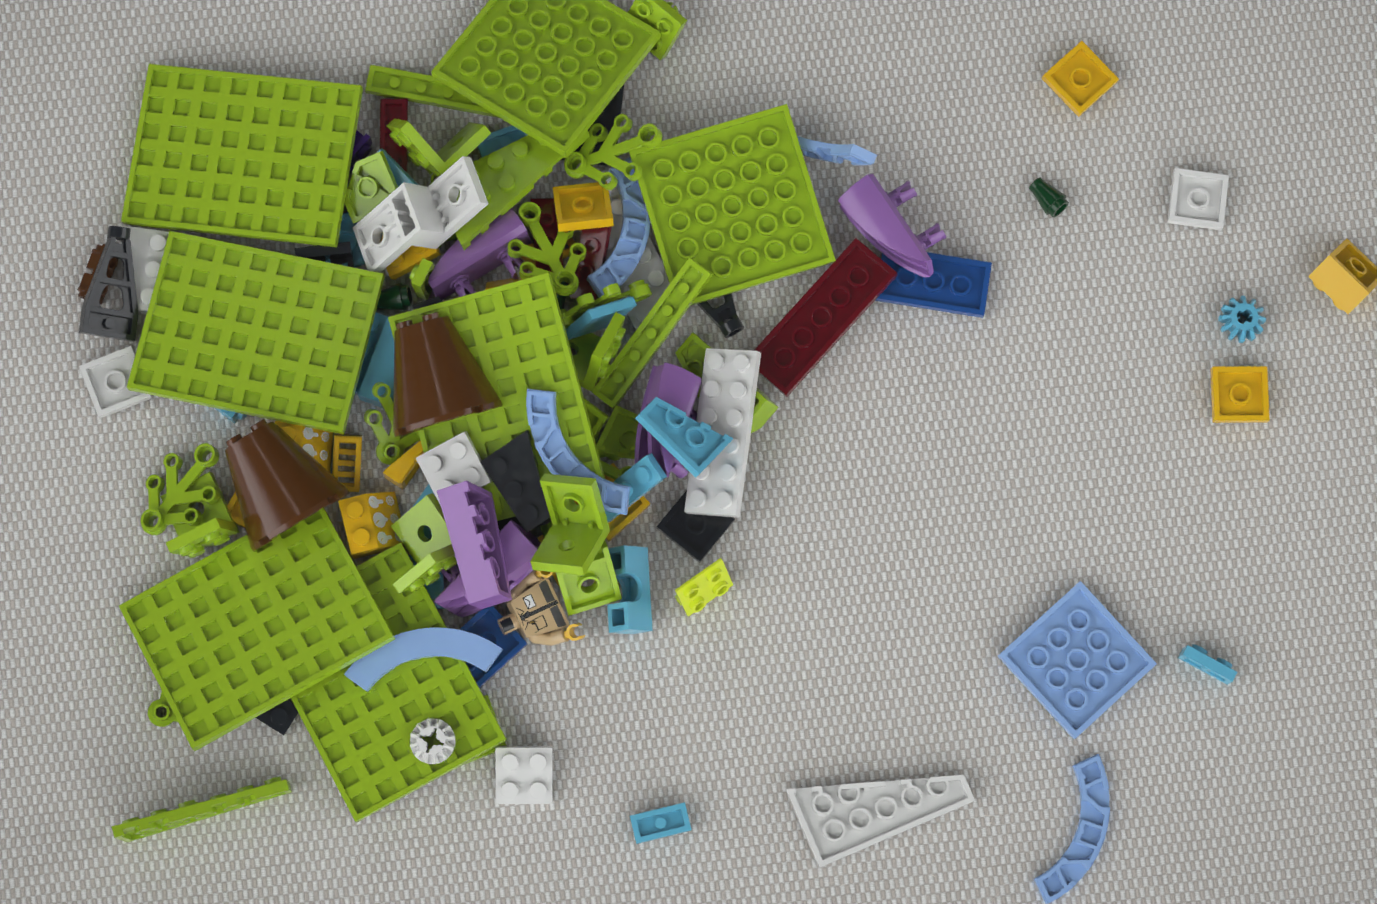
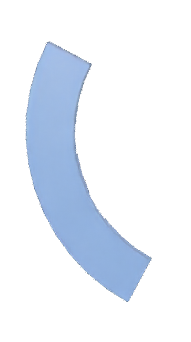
[797,136,877,165]
[587,157,651,298]
[526,389,631,515]
[344,627,503,692]
[1034,754,1110,904]

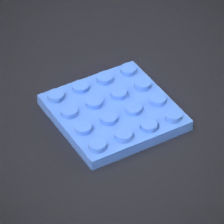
[998,581,1157,739]

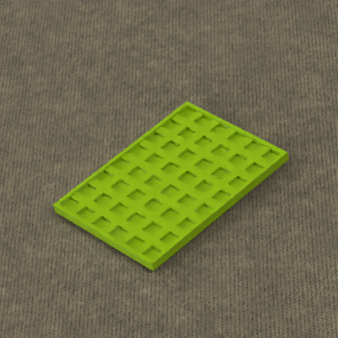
[121,64,363,247]
[127,231,385,435]
[388,272,605,521]
[119,508,395,751]
[291,542,507,822]

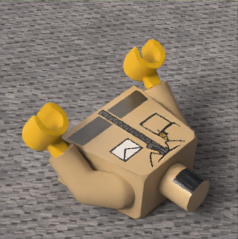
[497,570,585,646]

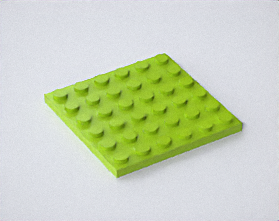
[431,0,661,158]
[629,104,836,306]

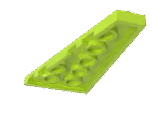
[429,130,590,251]
[112,776,292,843]

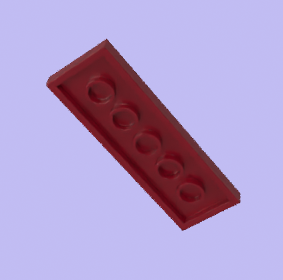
[754,238,898,397]

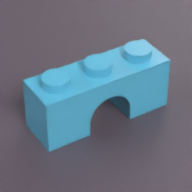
[607,545,653,634]

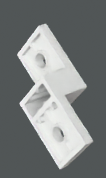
[353,156,488,273]

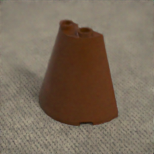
[393,312,502,437]
[225,419,350,552]

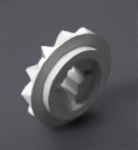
[410,718,455,764]

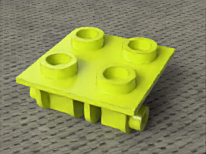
[674,558,733,616]

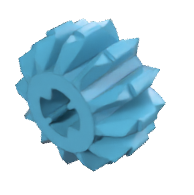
[1218,296,1266,343]

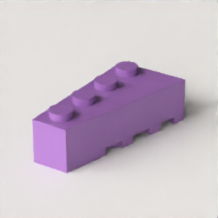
[437,481,512,609]

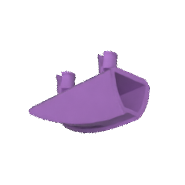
[838,174,946,277]
[429,208,531,300]
[635,362,702,478]
[434,520,541,617]

